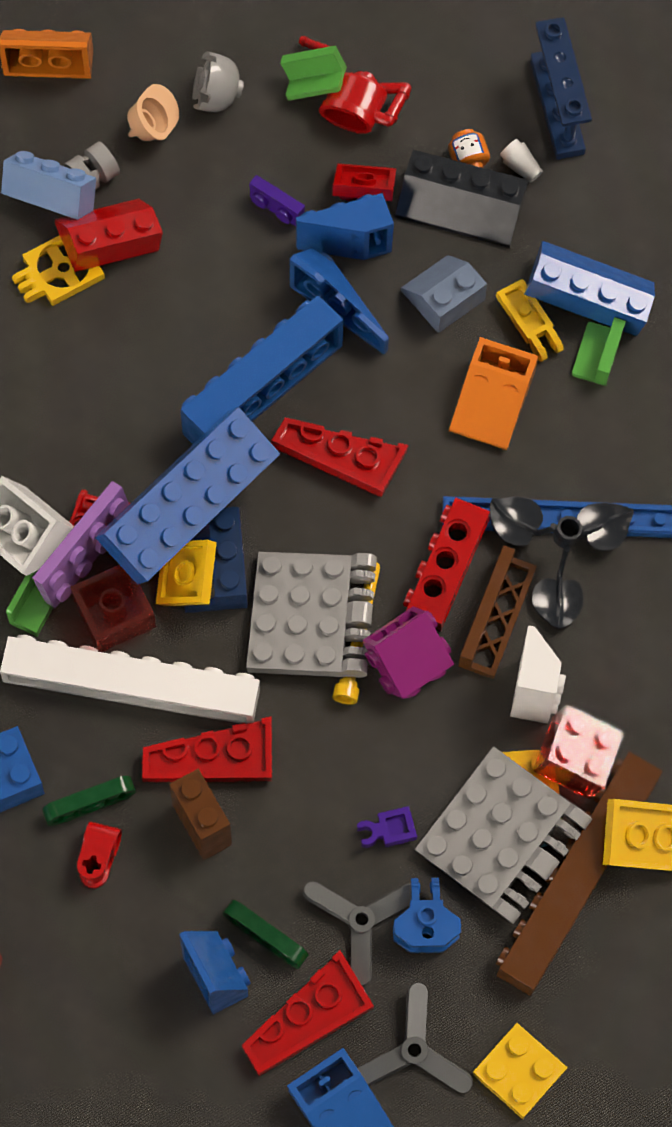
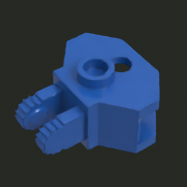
[393,878,461,953]

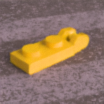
[496,279,564,362]

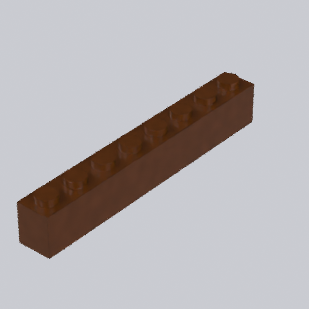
[496,751,663,996]

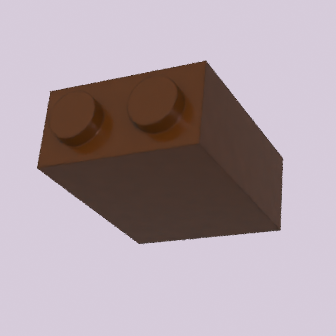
[169,768,232,860]

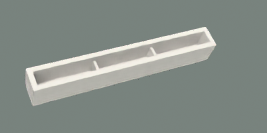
[0,635,260,724]

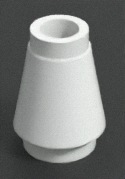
[500,139,543,183]

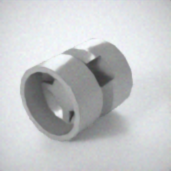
[64,141,120,190]

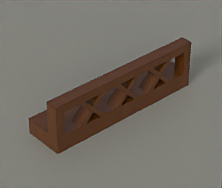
[459,545,537,679]

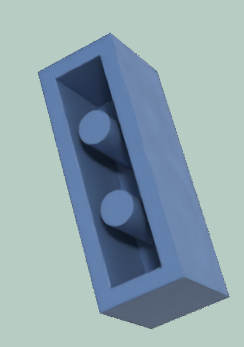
[1,151,96,220]

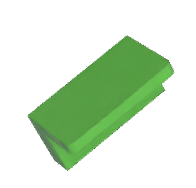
[280,45,347,100]
[572,317,626,386]
[6,570,53,637]

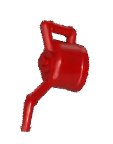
[299,36,412,134]

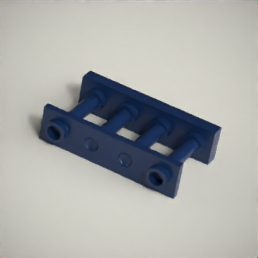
[530,17,592,160]

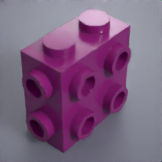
[362,606,454,699]

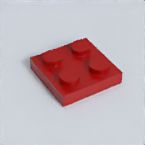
[332,163,396,201]

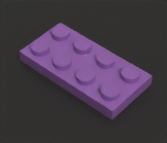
[32,481,129,608]

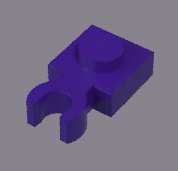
[357,806,417,848]

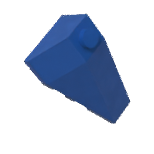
[290,248,389,355]

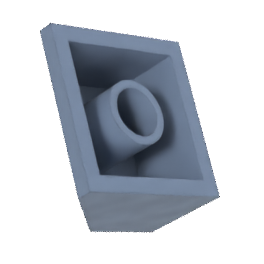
[401,255,487,333]

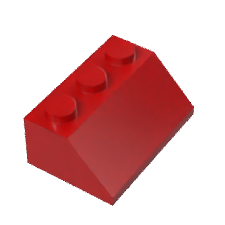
[55,198,163,272]

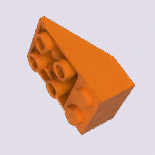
[449,337,538,450]

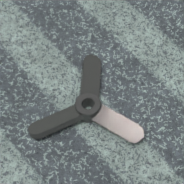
[303,882,420,987]
[357,983,473,1093]

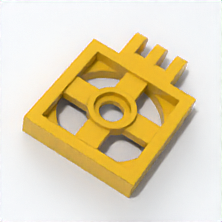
[12,235,105,306]

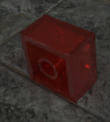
[70,565,156,652]
[533,704,624,799]

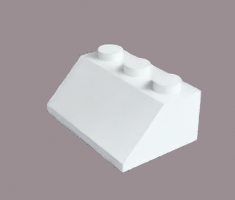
[0,476,74,576]
[510,626,566,724]

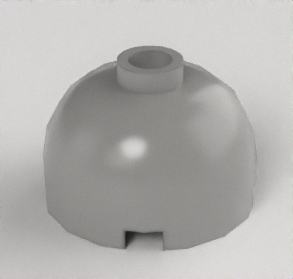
[192,51,243,112]

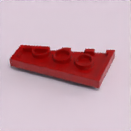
[271,417,409,498]
[142,716,272,782]
[242,950,374,1076]

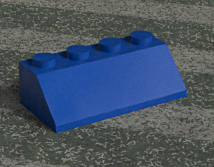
[524,241,655,336]

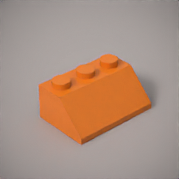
[0,29,93,79]

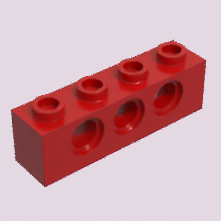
[403,497,490,631]

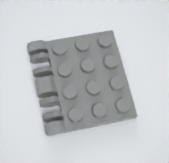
[246,552,377,678]
[415,747,592,924]

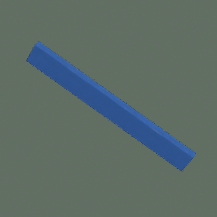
[442,496,672,538]

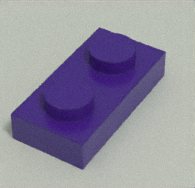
[249,175,305,227]

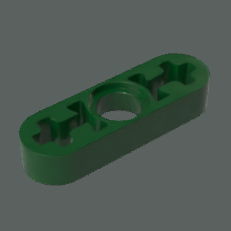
[42,776,136,826]
[222,899,309,969]

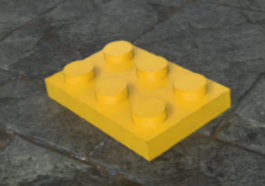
[603,799,672,871]

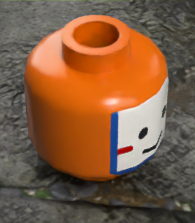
[448,129,490,168]

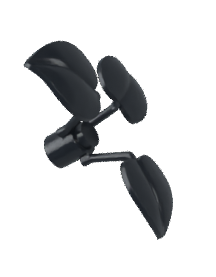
[490,496,634,629]

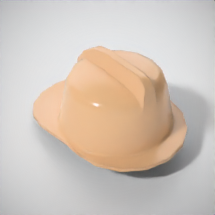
[127,84,179,141]

